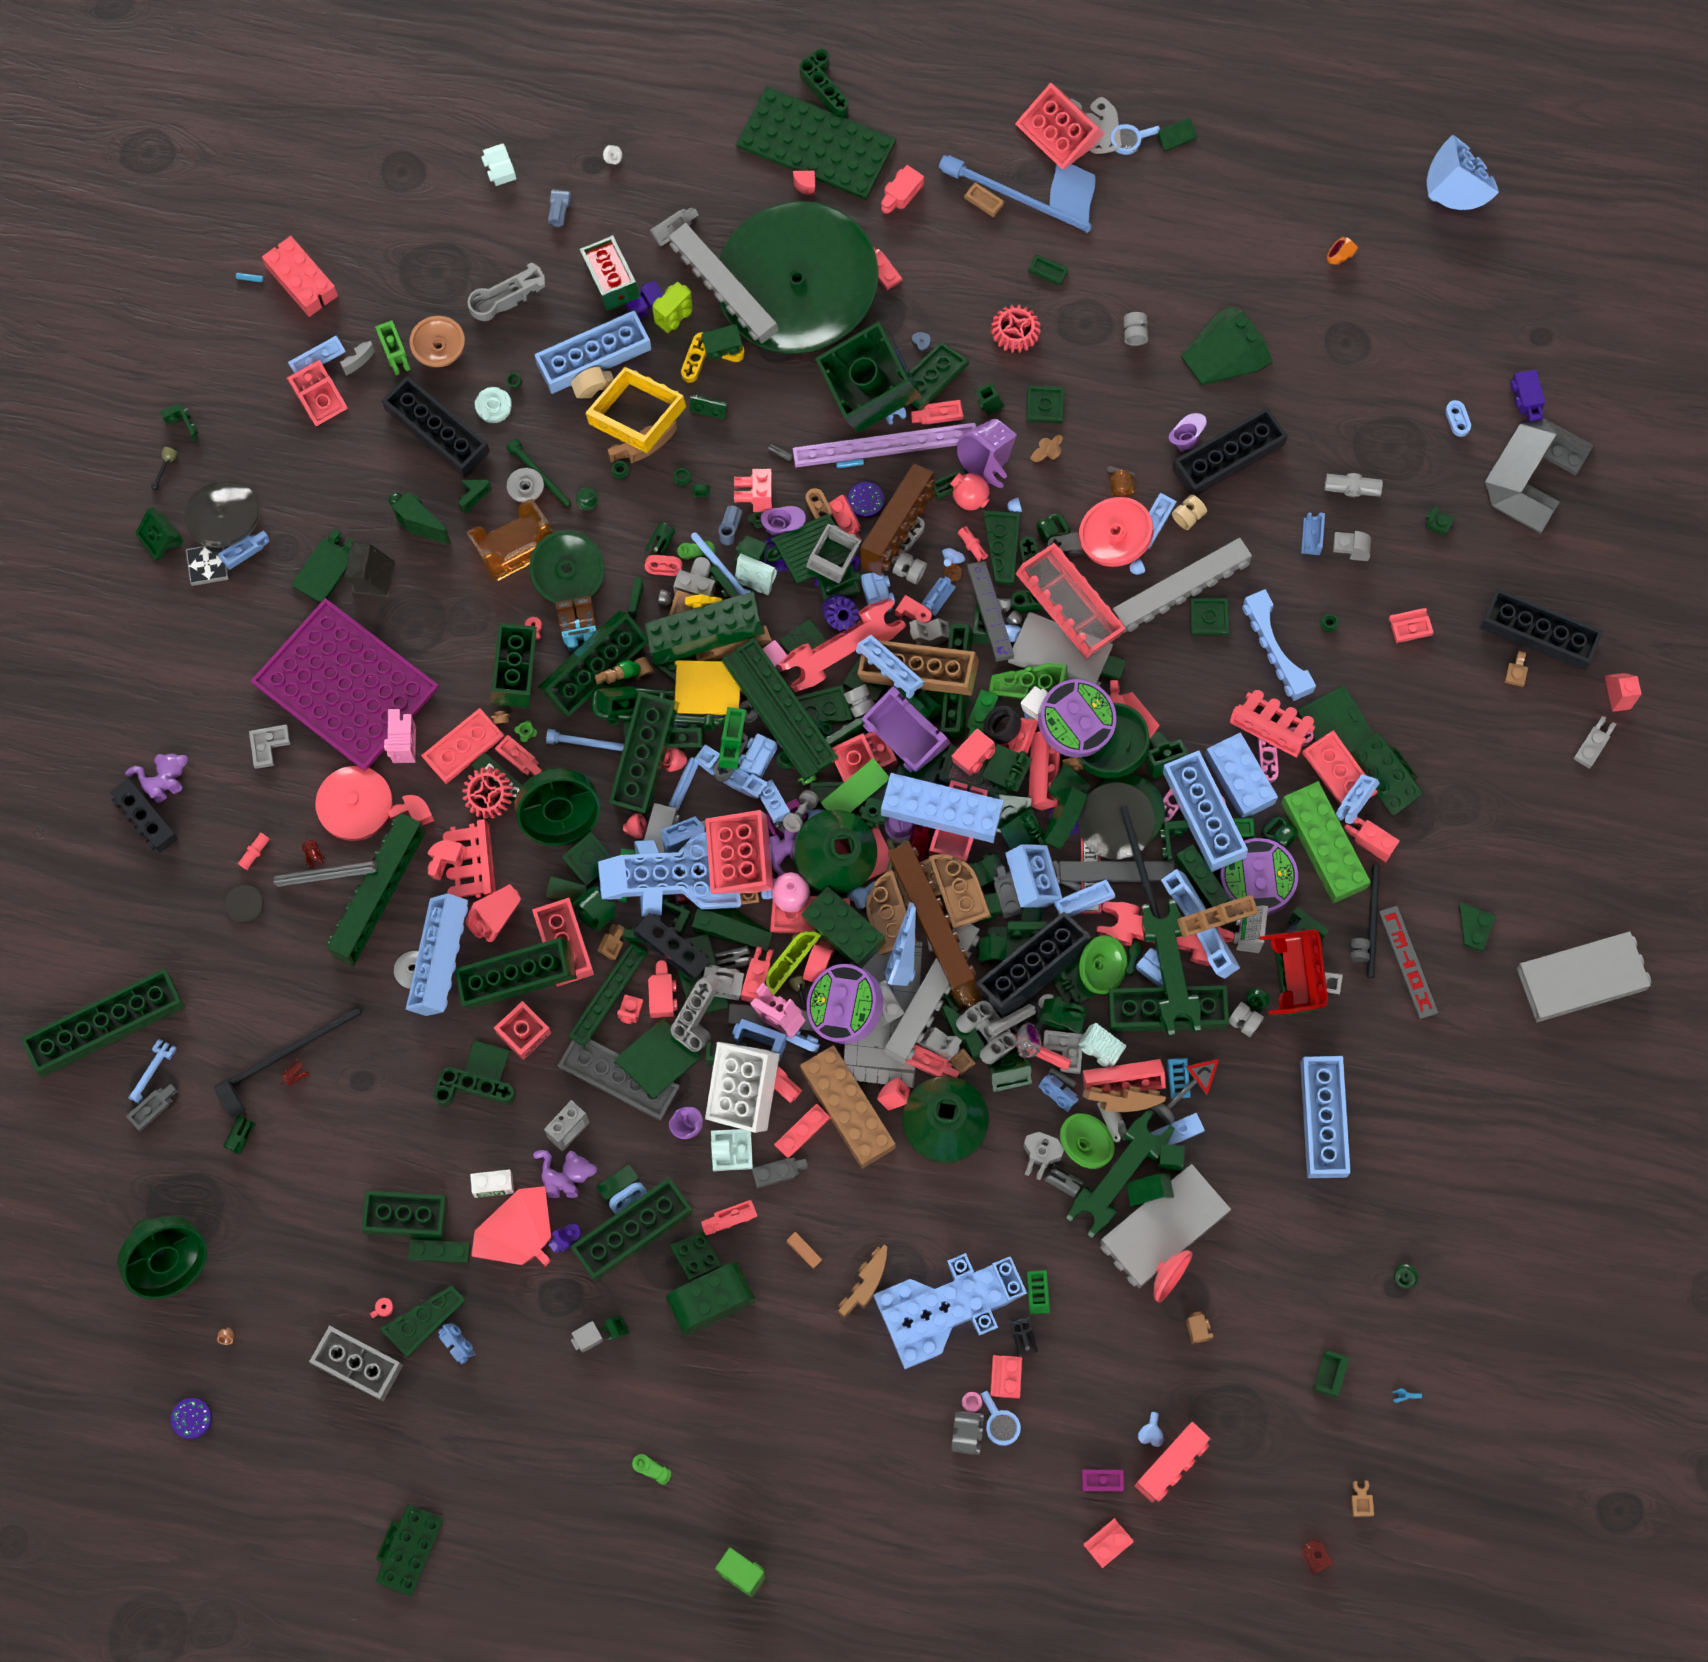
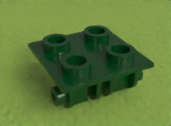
[982,744,1032,792]
[999,809,1046,850]
[1052,960,1097,1004]
[670,1231,721,1281]

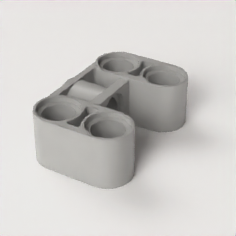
[956,1001,1017,1064]

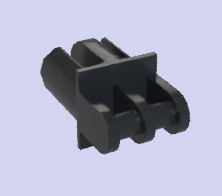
[1009,1315,1038,1357]

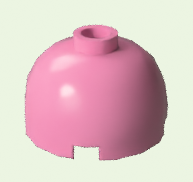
[772,872,810,912]

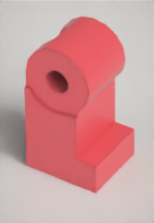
[895,595,932,623]

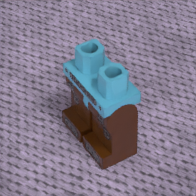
[555,596,596,651]

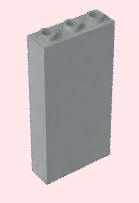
[1516,931,1651,1023]
[1100,1164,1231,1288]

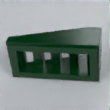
[973,604,990,645]

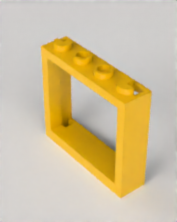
[585,367,686,453]

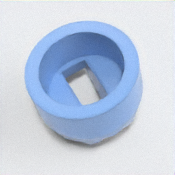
[1008,498,1022,513]
[1130,558,1145,575]

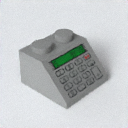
[1233,906,1268,953]

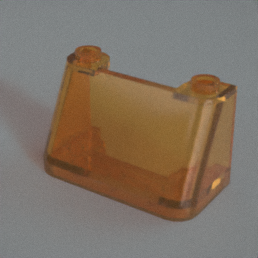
[466,498,553,580]

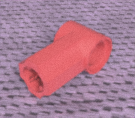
[774,1066,802,1104]

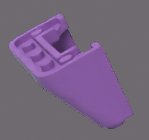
[861,686,950,773]

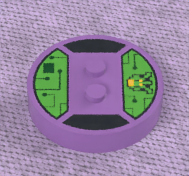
[1038,679,1116,757]
[1219,838,1298,915]
[807,964,883,1044]

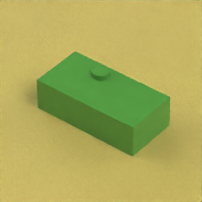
[715,1548,766,1598]

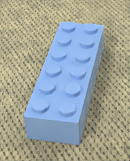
[534,310,651,394]
[1163,751,1248,872]
[881,773,1004,843]
[406,893,468,1016]
[1300,1056,1350,1178]

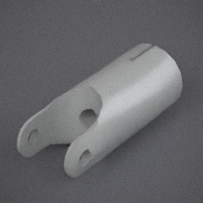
[1097,1101,1127,1142]

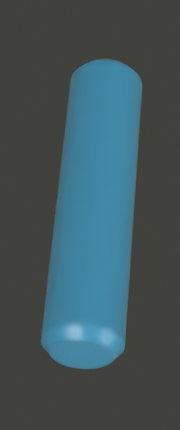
[236,273,264,282]
[836,459,864,469]

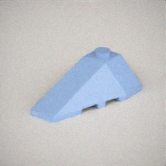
[883,902,916,986]

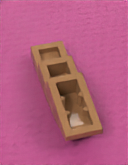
[1177,895,1259,938]

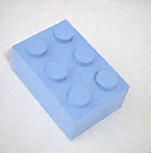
[1005,845,1062,908]

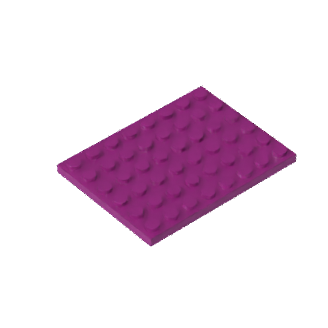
[250,598,440,771]

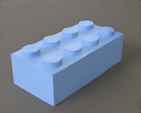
[1205,733,1278,818]

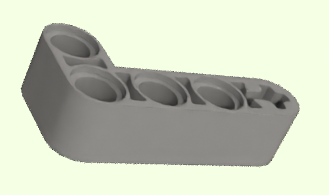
[671,973,721,1052]

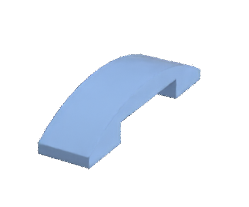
[694,745,768,799]

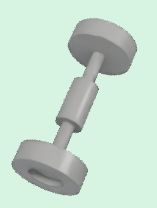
[783,790,819,832]

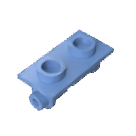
[921,577,956,616]
[1038,1073,1079,1112]
[438,1323,476,1364]

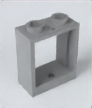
[806,524,862,584]
[544,1100,590,1152]

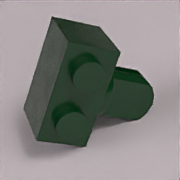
[1145,732,1189,779]
[1039,996,1087,1034]

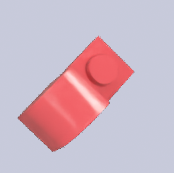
[387,795,434,826]
[427,840,467,881]
[803,940,835,983]

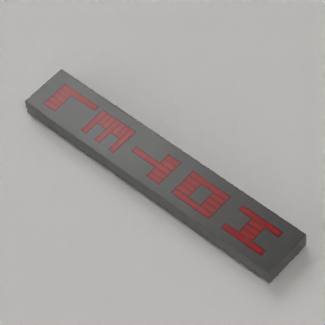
[1378,906,1438,1020]

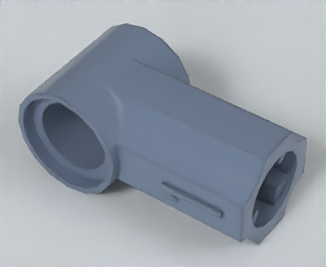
[548,189,571,227]
[719,505,743,545]

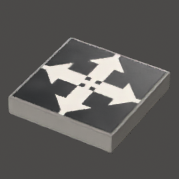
[186,543,229,586]

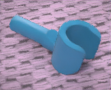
[1392,1389,1422,1403]

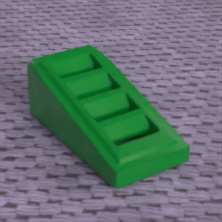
[1027,1270,1050,1314]

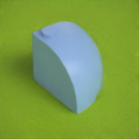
[1427,135,1499,210]

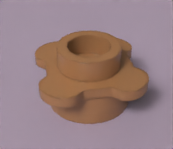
[491,711,510,724]

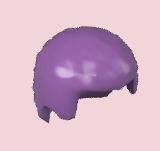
[669,1106,703,1139]

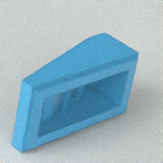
[1166,1058,1191,1099]

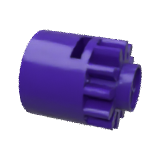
[822,594,859,631]

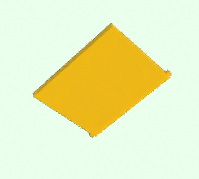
[675,661,740,715]

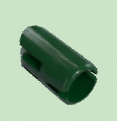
[644,522,675,556]
[223,1115,256,1154]

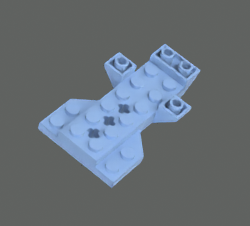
[598,832,741,917]
[873,1253,1027,1370]

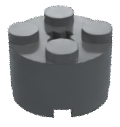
[952,1411,984,1455]

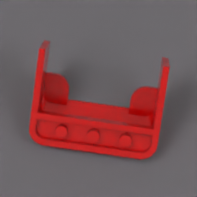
[1259,929,1328,1015]

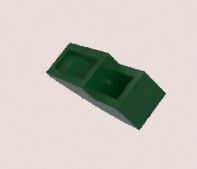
[1043,787,1087,849]
[942,1005,985,1060]

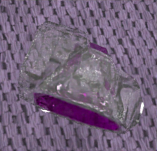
[1016,1023,1042,1058]

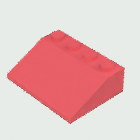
[1015,83,1105,170]
[705,810,773,894]

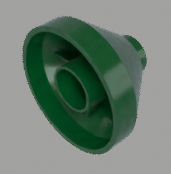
[515,768,601,846]
[792,810,878,895]
[903,1076,989,1164]
[117,1216,207,1300]

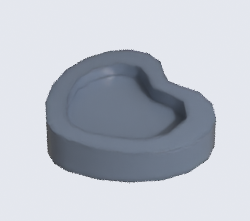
[912,332,930,351]

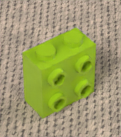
[652,282,693,333]

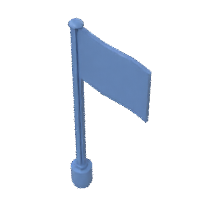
[939,155,1095,233]

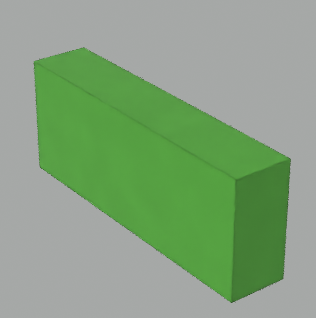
[821,758,890,813]

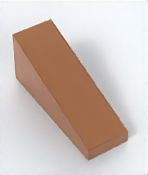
[787,1232,822,1269]

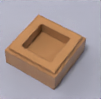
[949,1048,975,1076]

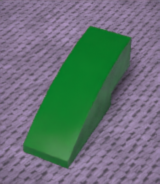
[719,707,746,770]

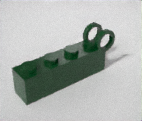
[1175,845,1234,909]

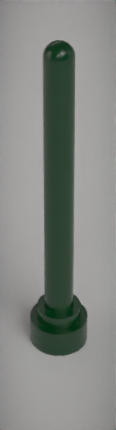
[506,438,571,507]

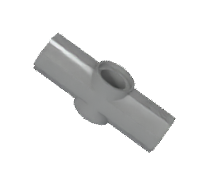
[1324,473,1383,497]

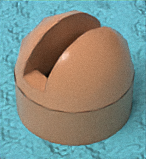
[217,1328,234,1345]

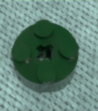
[572,886,616,932]

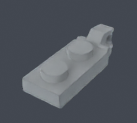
[650,207,698,246]

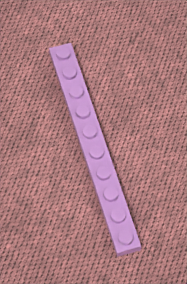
[793,423,976,468]

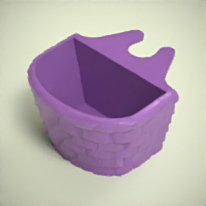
[957,419,1017,488]

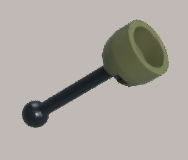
[151,447,178,490]
[788,976,807,1011]

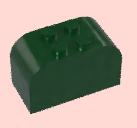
[491,623,537,708]
[665,1262,756,1338]

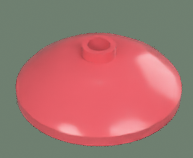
[1154,1250,1193,1303]

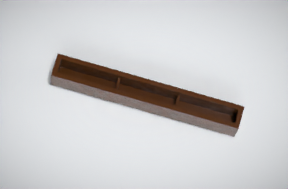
[888,842,977,993]

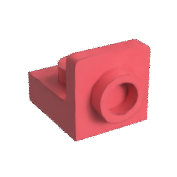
[617,995,644,1024]

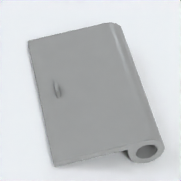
[1008,612,1113,687]

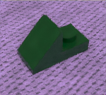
[458,480,492,514]

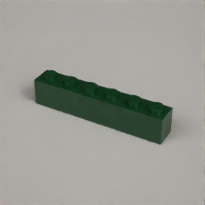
[941,624,973,739]

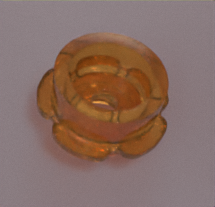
[944,564,962,581]

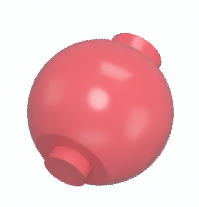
[950,473,990,510]

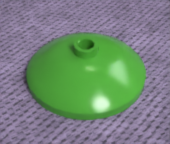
[1079,936,1127,994]
[1060,1114,1115,1169]

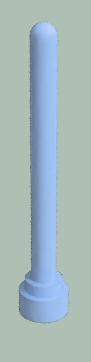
[691,533,751,596]
[546,729,624,751]

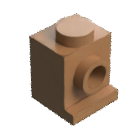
[1186,1312,1213,1344]

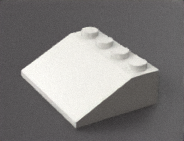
[705,1042,780,1133]

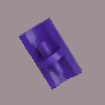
[548,1224,581,1253]

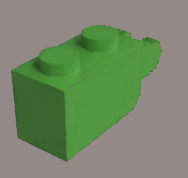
[375,321,410,375]

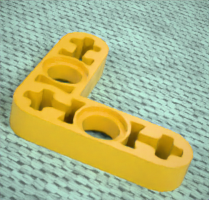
[681,332,744,383]

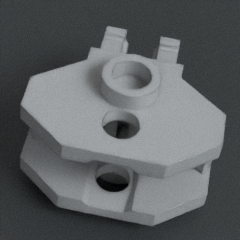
[1023,1132,1064,1180]

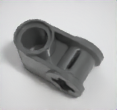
[1047,533,1083,557]

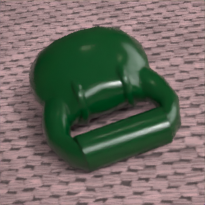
[1036,514,1071,542]
[1262,816,1298,848]

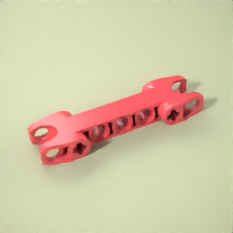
[778,598,906,692]
[1096,902,1235,966]

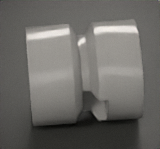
[1123,312,1148,346]
[893,551,927,585]
[843,684,875,718]
[1229,1002,1264,1037]

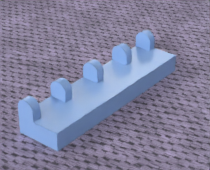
[856,635,924,699]

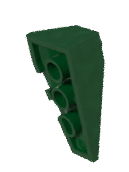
[692,907,773,952]

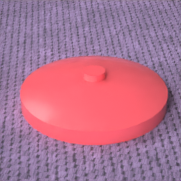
[1079,497,1154,567]
[316,766,393,841]

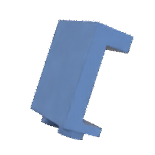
[661,816,705,875]
[733,1019,787,1061]

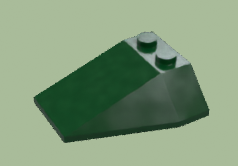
[1181,306,1273,385]

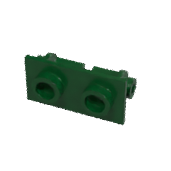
[689,394,729,420]

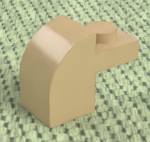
[570,367,614,398]

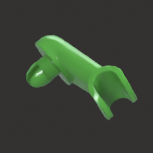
[677,541,715,560]
[632,1454,672,1485]

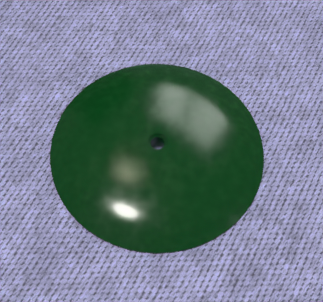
[719,201,879,354]

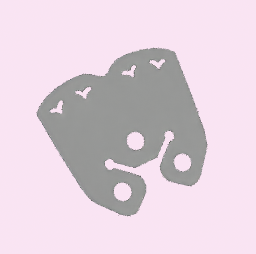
[1070,97,1122,154]

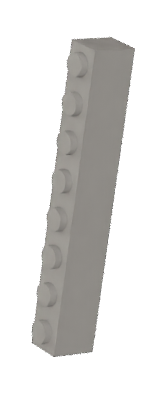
[669,223,779,344]
[1112,538,1252,633]
[884,924,980,1065]

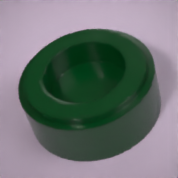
[692,484,710,498]

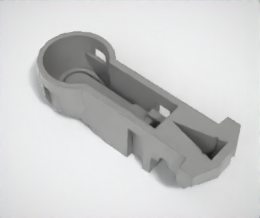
[468,263,545,321]

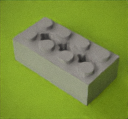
[309,1326,403,1402]

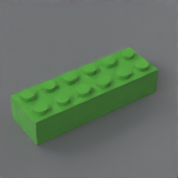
[1281,781,1371,903]

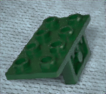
[1351,733,1423,815]
[987,922,1047,966]
[375,1504,443,1596]

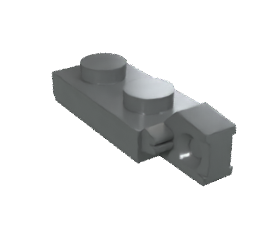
[993,864,1022,919]
[126,1084,178,1132]
[752,1157,808,1189]

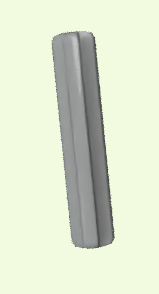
[987,1004,1036,1036]

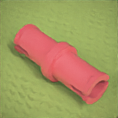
[958,526,988,562]
[237,832,270,871]

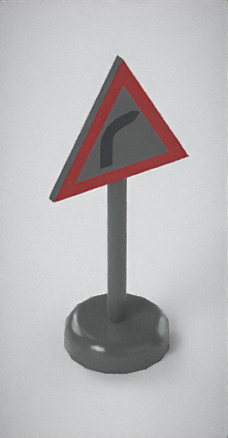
[1151,1058,1219,1125]

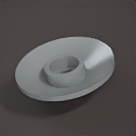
[507,468,544,503]
[394,951,418,989]

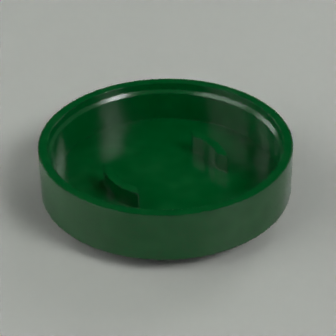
[1076,702,1150,778]

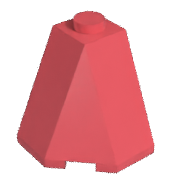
[465,884,521,942]

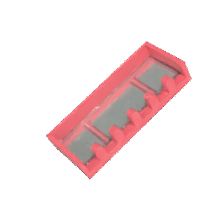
[1016,543,1126,659]

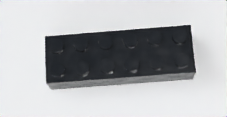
[382,376,490,478]
[1172,407,1288,496]
[1480,588,1603,671]
[976,912,1091,1018]

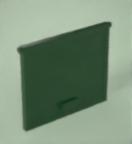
[771,513,850,585]
[1296,686,1375,754]
[613,1018,702,1099]

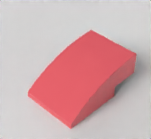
[287,360,348,426]
[832,732,899,782]

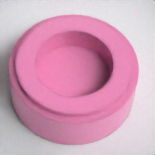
[962,1392,982,1413]

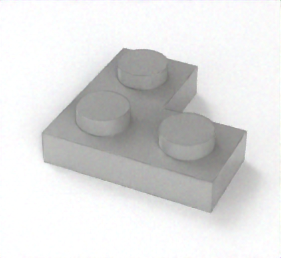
[249,724,290,769]
[1043,1030,1084,1074]

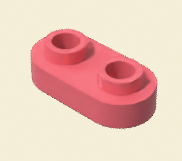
[645,555,683,576]

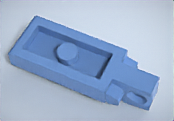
[218,530,270,570]

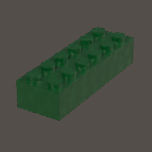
[645,592,765,666]
[537,611,648,717]
[609,692,680,813]
[455,938,577,1009]
[1107,985,1229,1032]
[570,1177,693,1282]

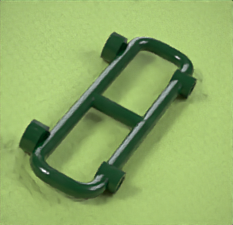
[591,679,726,731]

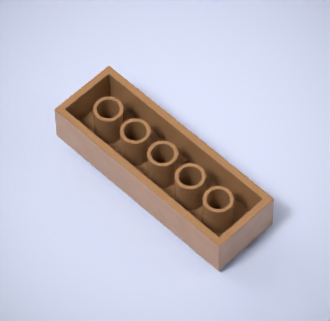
[858,640,979,695]
[800,1045,896,1169]

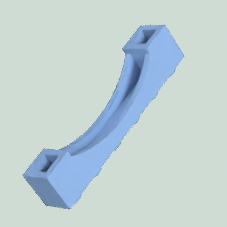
[1242,589,1316,701]
[1161,869,1240,979]

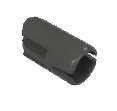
[714,946,751,969]
[1044,1164,1084,1198]

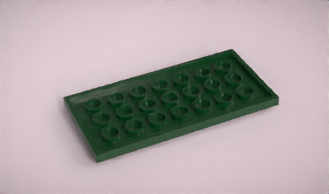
[736,86,896,200]

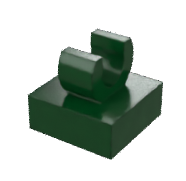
[602,1315,629,1340]

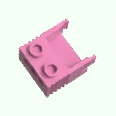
[384,709,416,763]
[751,983,806,1039]

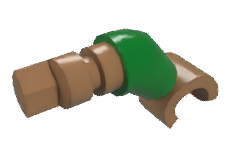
[595,657,655,684]

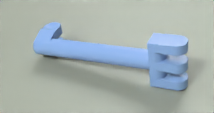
[128,1039,177,1104]

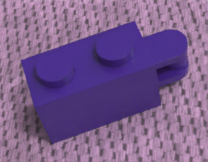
[1510,370,1546,422]

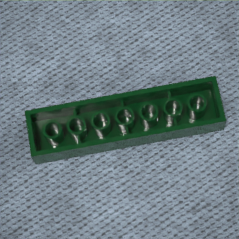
[327,813,426,967]
[21,968,185,1077]

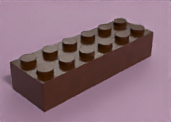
[861,463,935,576]

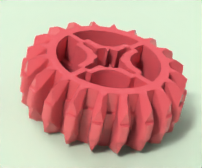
[991,304,1040,353]
[462,767,514,819]

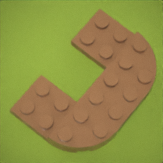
[866,854,991,955]

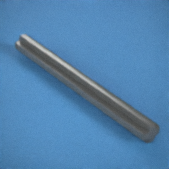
[273,861,377,887]

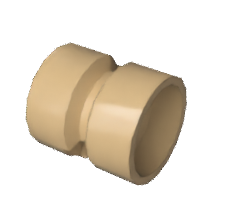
[1172,495,1207,530]

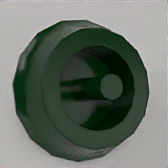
[576,487,599,510]
[1247,988,1270,1010]
[1394,1264,1419,1288]

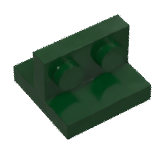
[135,507,184,560]
[987,1050,1032,1092]

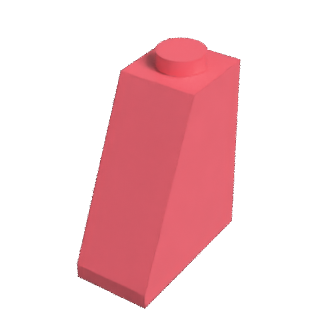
[1605,673,1641,712]

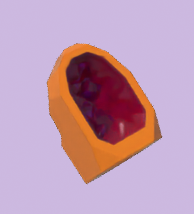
[1327,237,1358,265]

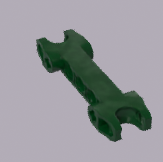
[1142,899,1201,1037]
[1066,1109,1175,1238]

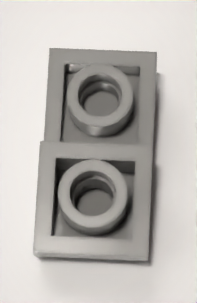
[340,341,375,375]

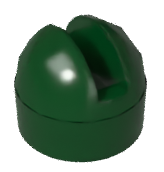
[506,373,522,389]

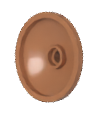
[410,316,465,367]

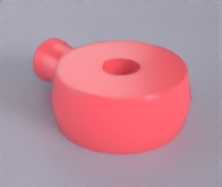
[525,617,543,640]
[370,1298,394,1319]

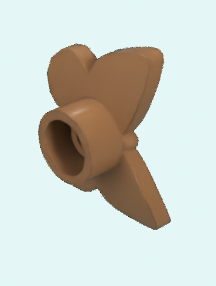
[1031,435,1063,462]

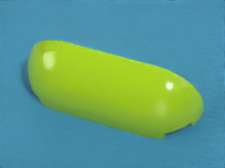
[766,931,821,996]

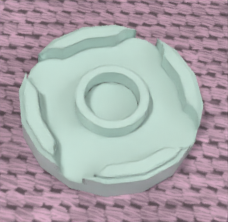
[475,387,512,423]

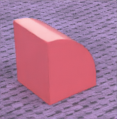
[793,171,815,196]
[877,1077,910,1111]

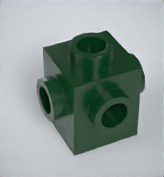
[858,797,887,829]

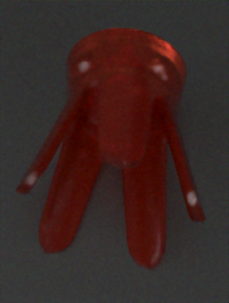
[302,839,325,868]
[280,1058,309,1086]

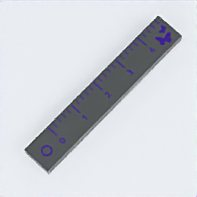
[967,561,1014,662]

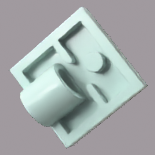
[735,553,777,595]
[711,1129,753,1171]

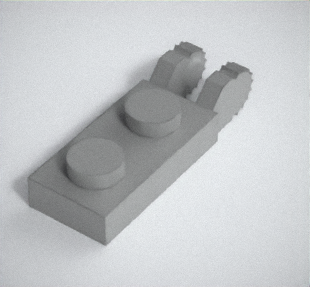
[1574,716,1616,769]

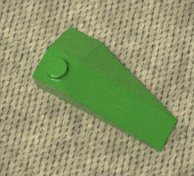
[989,663,1069,700]

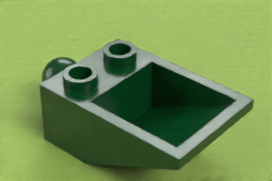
[389,492,451,545]

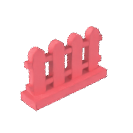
[1230,690,1315,758]
[443,819,496,899]

